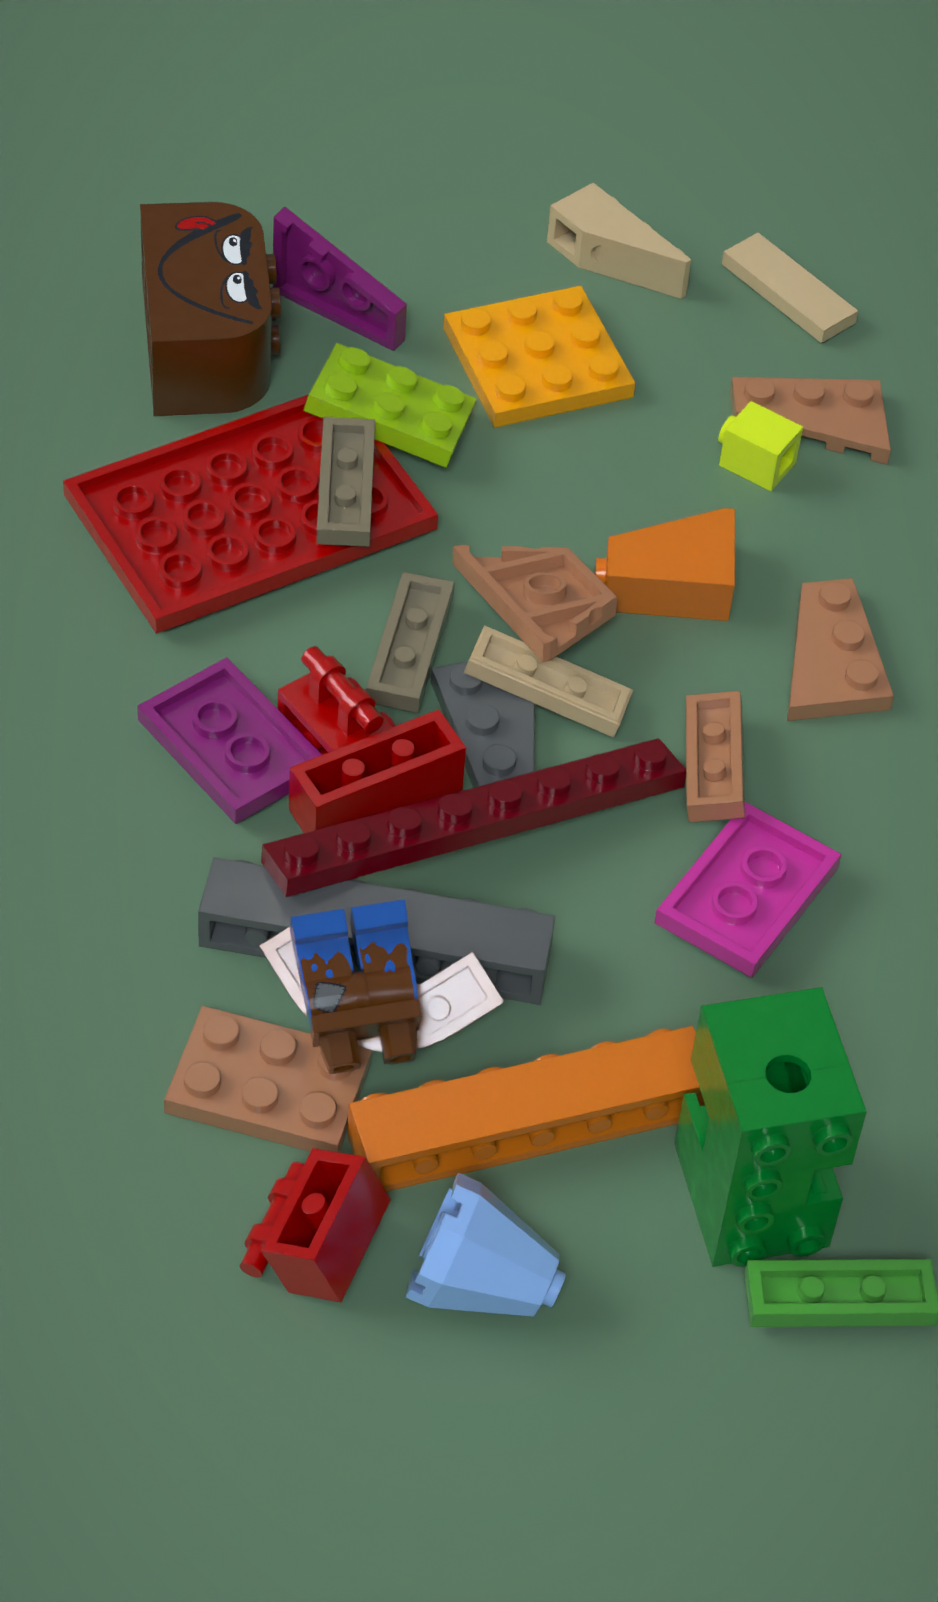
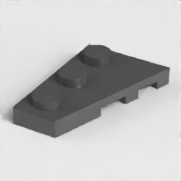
[431,661,534,788]

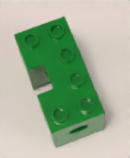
[674,987,867,1267]

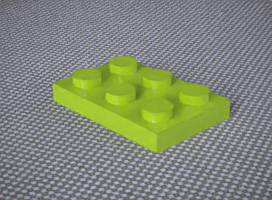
[303,343,477,468]

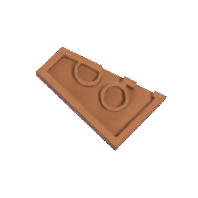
[730,377,891,465]
[787,578,894,721]

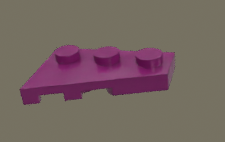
[273,207,407,351]

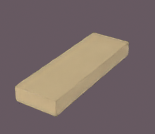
[722,233,858,343]
[464,625,633,738]

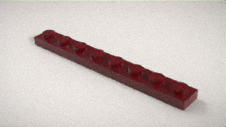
[261,738,686,897]

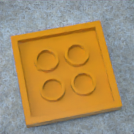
[443,285,635,428]

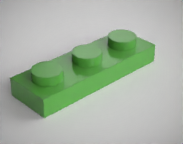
[744,1259,938,1327]

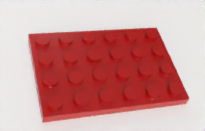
[63,394,438,634]

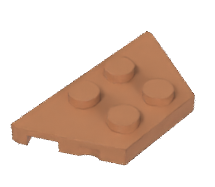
[453,545,617,662]

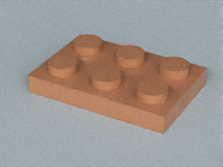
[164,1006,372,1153]

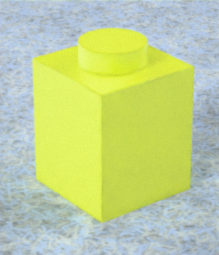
[718,401,803,492]

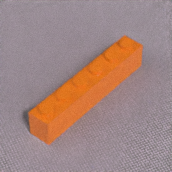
[347,1026,705,1192]

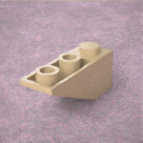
[547,183,691,299]

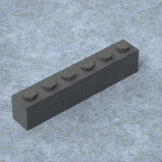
[198,857,555,1005]

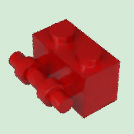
[277,646,395,755]
[240,1148,391,1303]

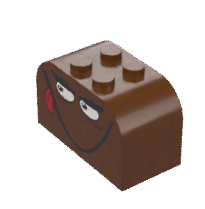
[140,202,281,416]

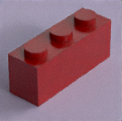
[289,709,466,833]

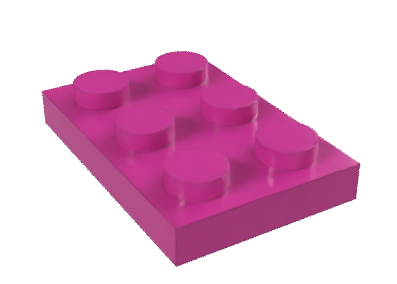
[654,802,842,978]

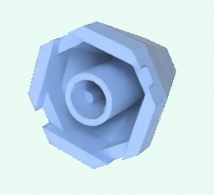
[406,1173,566,1317]

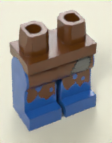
[290,899,422,1074]

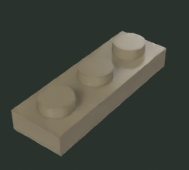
[316,417,375,547]
[366,572,454,713]

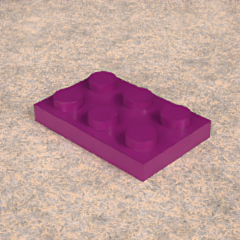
[137,657,322,824]

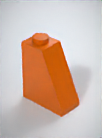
[594,508,735,621]

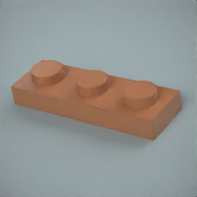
[686,691,745,822]

